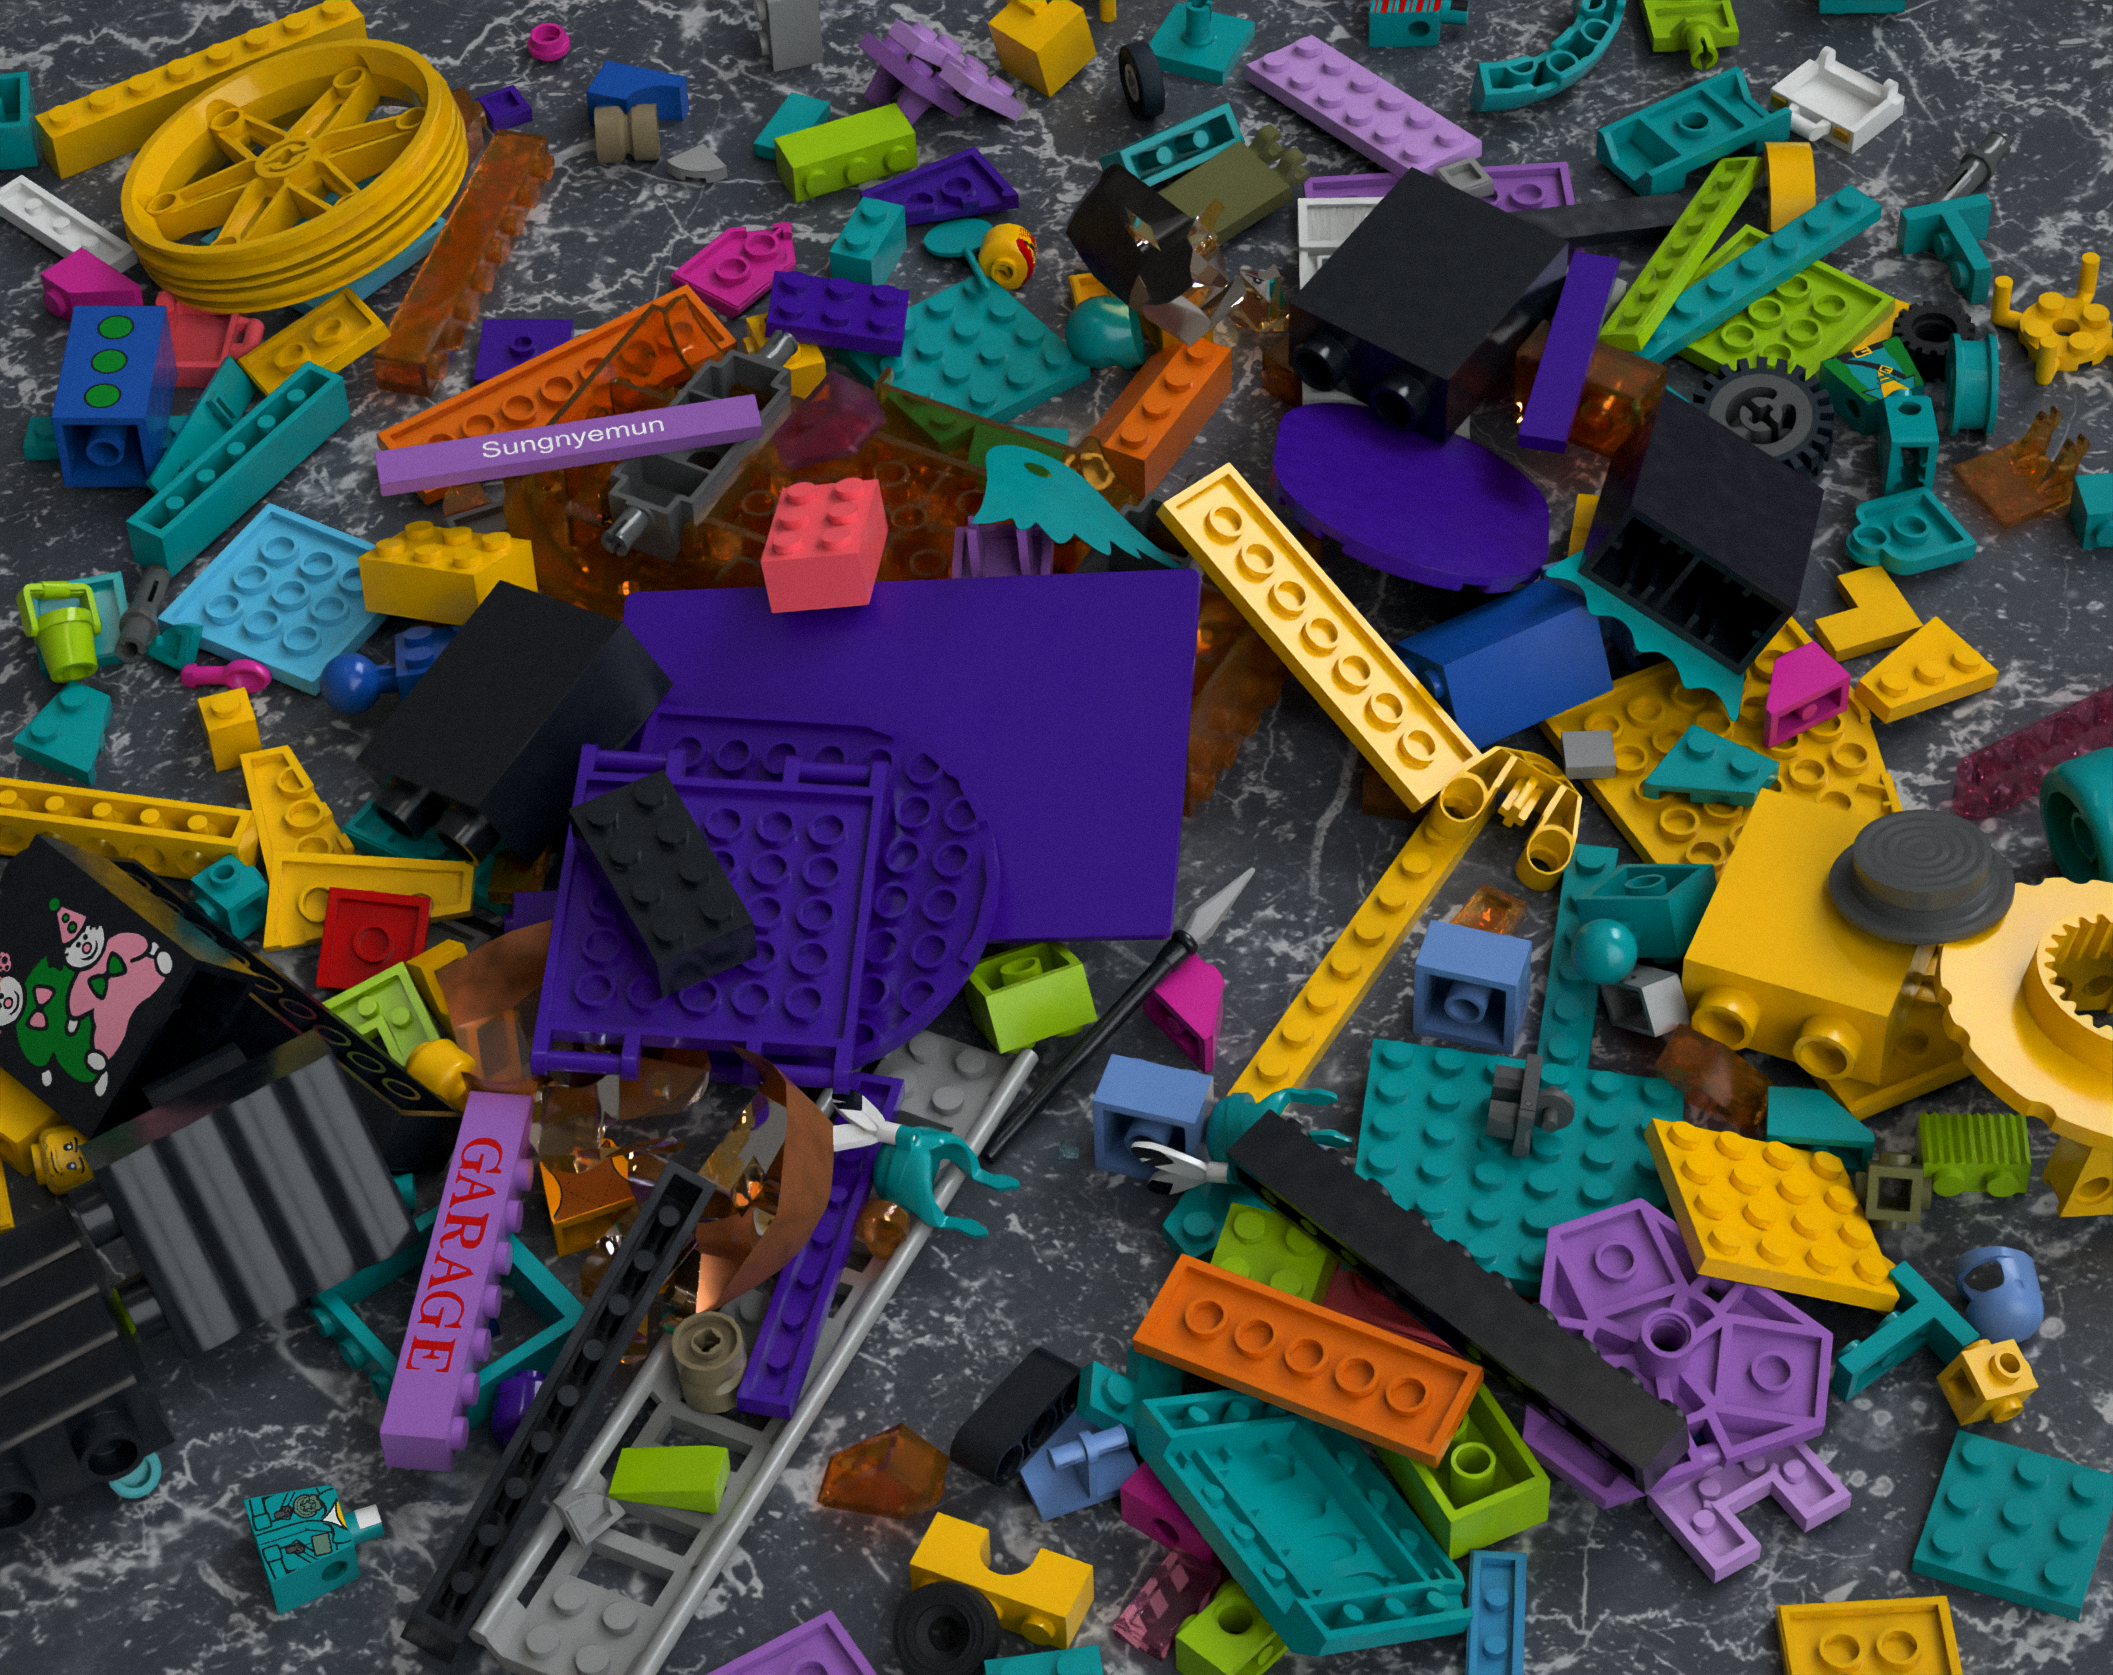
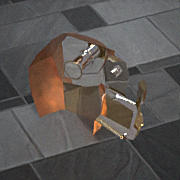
[437,919,713,1174]
[580,1044,834,1364]

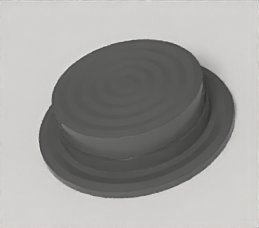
[1829,809,2015,945]

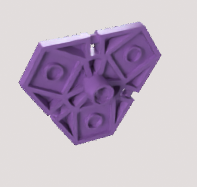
[1521,1198,1833,1510]

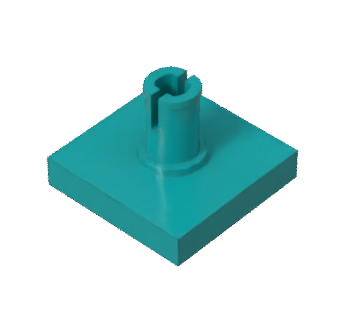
[1149,0,1255,85]

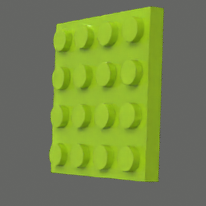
[1676,224,1895,381]

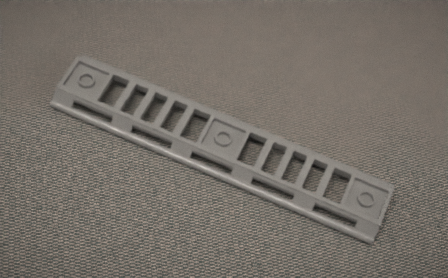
[468,1029,1039,1675]

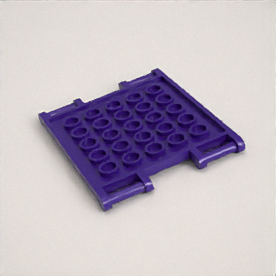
[530,744,889,1095]

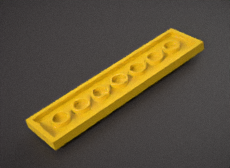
[1156,462,1482,813]

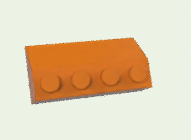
[1076,335,1232,500]

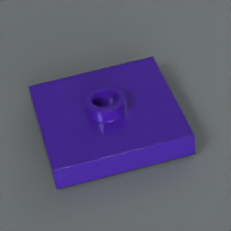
[473,319,574,386]

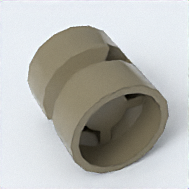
[594,103,660,164]
[671,1311,748,1414]

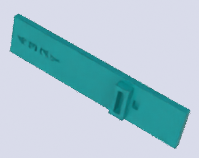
[145,355,258,495]

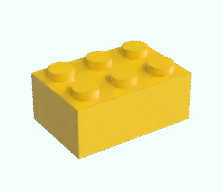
[358,521,538,626]

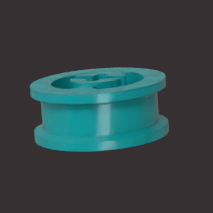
[1944,333,1999,437]

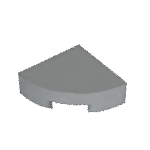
[666,144,728,183]
[552,1488,626,1548]

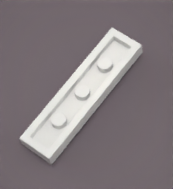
[0,175,138,273]

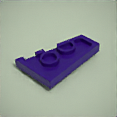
[859,147,1019,226]

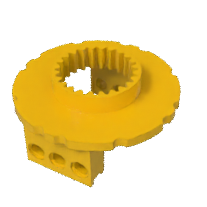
[1934,878,2113,1218]

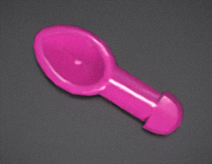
[180,659,272,694]

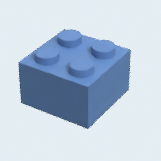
[1413,920,1532,1055]
[1092,1054,1214,1181]

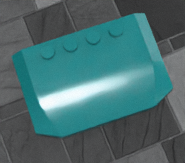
[1133,1389,1474,1657]

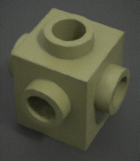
[1854,1151,1932,1230]

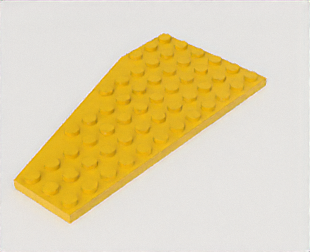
[1537,616,1974,1121]

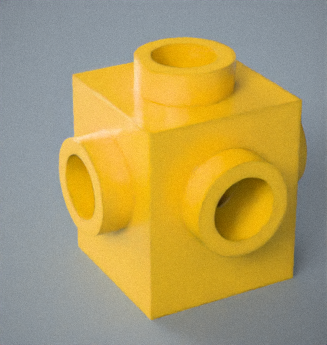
[1936,1339,2039,1426]

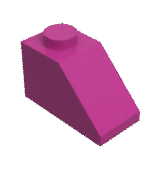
[40,247,144,323]
[1762,641,1851,749]
[1143,954,1225,1074]

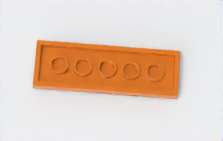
[1132,1253,1484,1468]

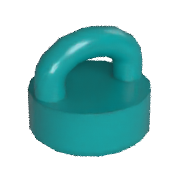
[106,1452,161,1499]

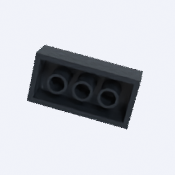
[568,769,757,998]

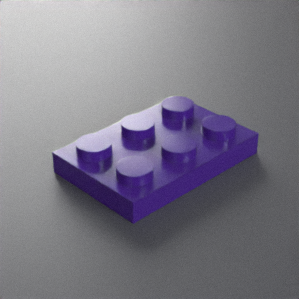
[765,271,909,357]

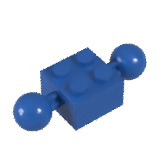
[319,625,463,715]

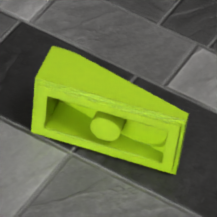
[608,1445,731,1514]

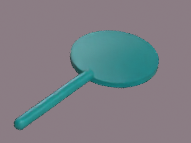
[924,218,993,291]

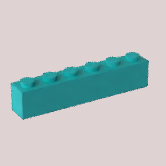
[126,361,350,580]

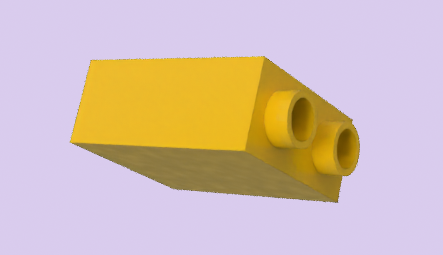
[1680,788,1937,1086]

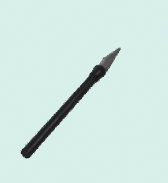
[980,867,1255,1164]

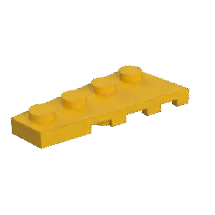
[239,745,356,885]
[263,851,477,953]

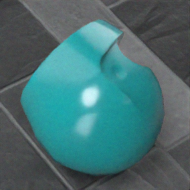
[1065,295,1145,370]

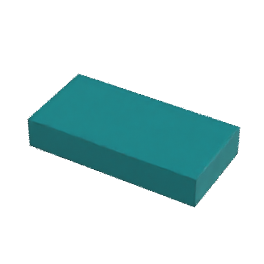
[753,92,831,161]

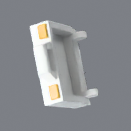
[1769,46,1905,154]

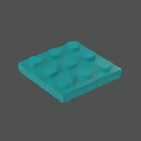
[1911,1430,2113,1622]

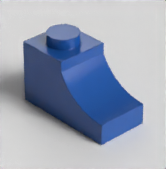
[586,60,689,127]

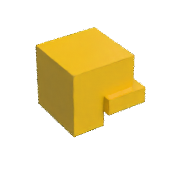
[988,0,1097,98]

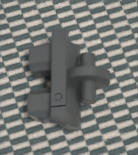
[1485,1053,1575,1158]

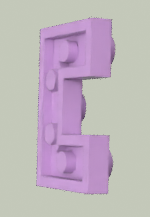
[887,19,1025,121]
[1646,1441,1852,1584]

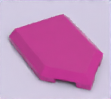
[670,222,796,319]

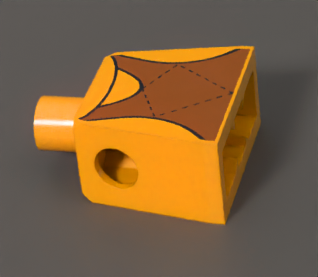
[540,1131,650,1258]

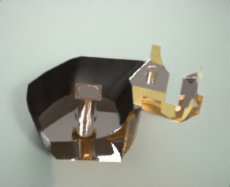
[1065,163,1289,347]

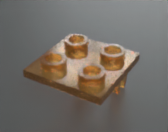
[1951,406,2090,530]

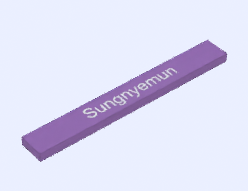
[374,394,763,496]

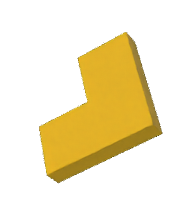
[1813,565,1924,663]

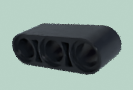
[949,1347,1082,1488]

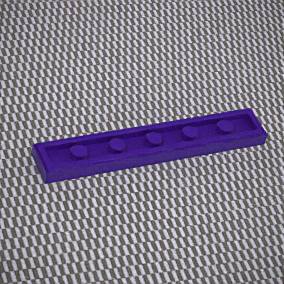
[1518,252,1620,454]

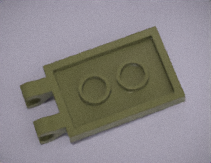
[1157,124,1311,264]

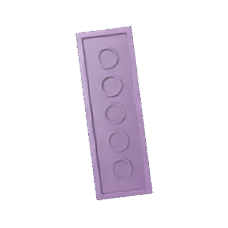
[1246,35,1482,179]

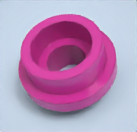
[527,23,570,62]

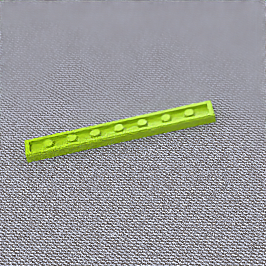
[1597,156,1765,352]

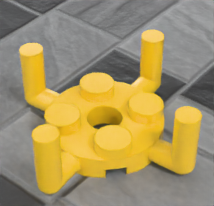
[1990,252,2113,386]

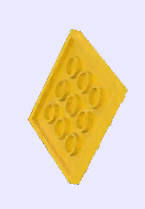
[1643,1118,1900,1313]

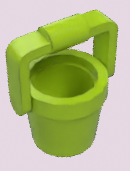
[16,581,101,683]

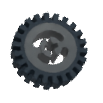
[1690,357,1834,481]

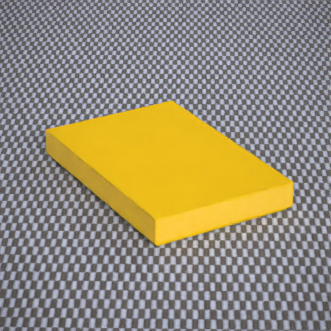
[236,286,391,398]
[1775,1596,1963,1675]

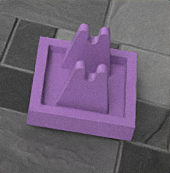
[858,32,967,126]
[951,516,1055,579]

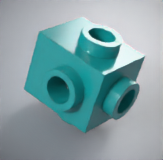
[190,853,269,940]

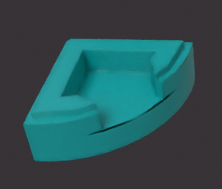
[146,623,204,671]

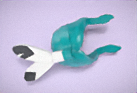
[1131,1088,1352,1195]
[832,1089,1020,1239]

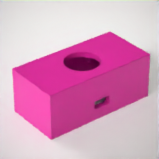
[1120,1461,1222,1575]

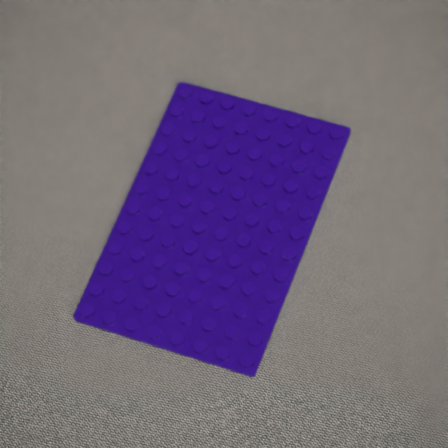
[606,569,1202,944]

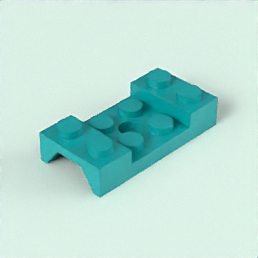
[1596,66,1792,197]

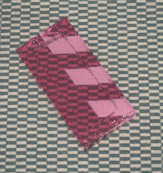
[1113,1546,1223,1662]

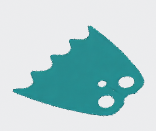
[1545,550,1745,722]

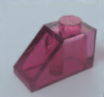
[772,370,887,470]

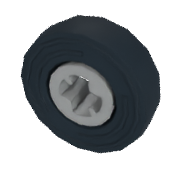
[1118,41,1165,120]

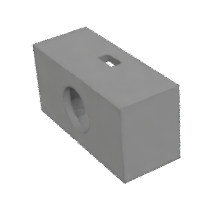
[1600,964,1692,1037]

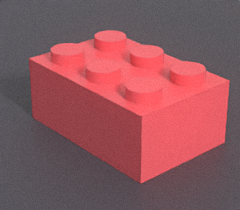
[760,477,888,614]

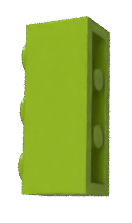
[774,102,918,203]

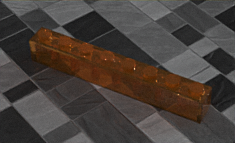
[373,129,555,398]

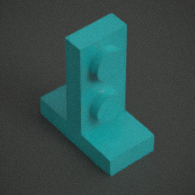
[1896,193,1992,305]
[1831,1260,1981,1403]

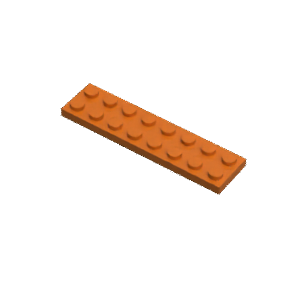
[377,284,737,506]

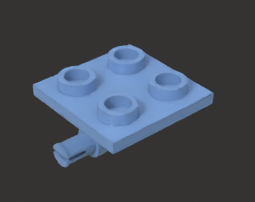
[1018,1410,1138,1522]

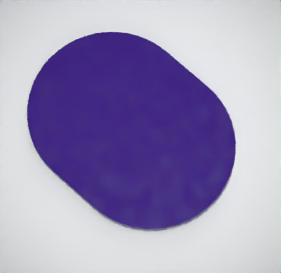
[1268,403,1549,593]

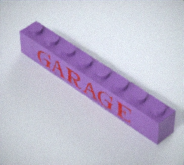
[379,1091,544,1473]

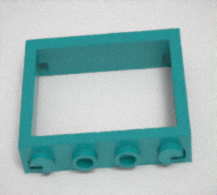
[308,1204,585,1431]

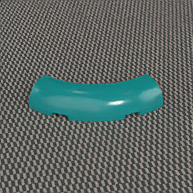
[1469,0,1626,113]

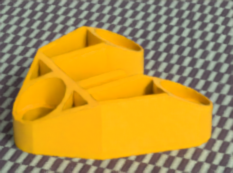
[1429,746,1582,891]

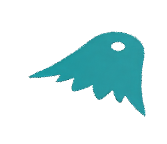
[972,445,1184,569]

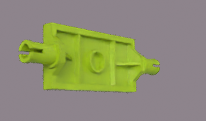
[1639,0,1739,70]

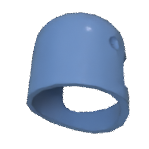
[1953,1246,2045,1344]

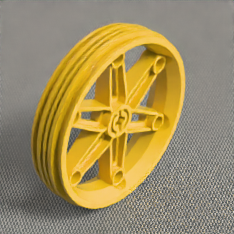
[120,39,469,314]

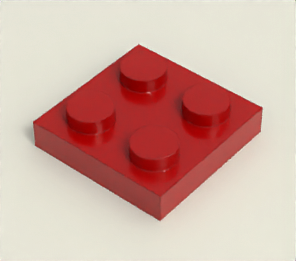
[315,887,433,993]

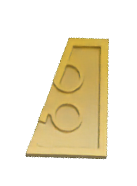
[1854,616,1999,724]

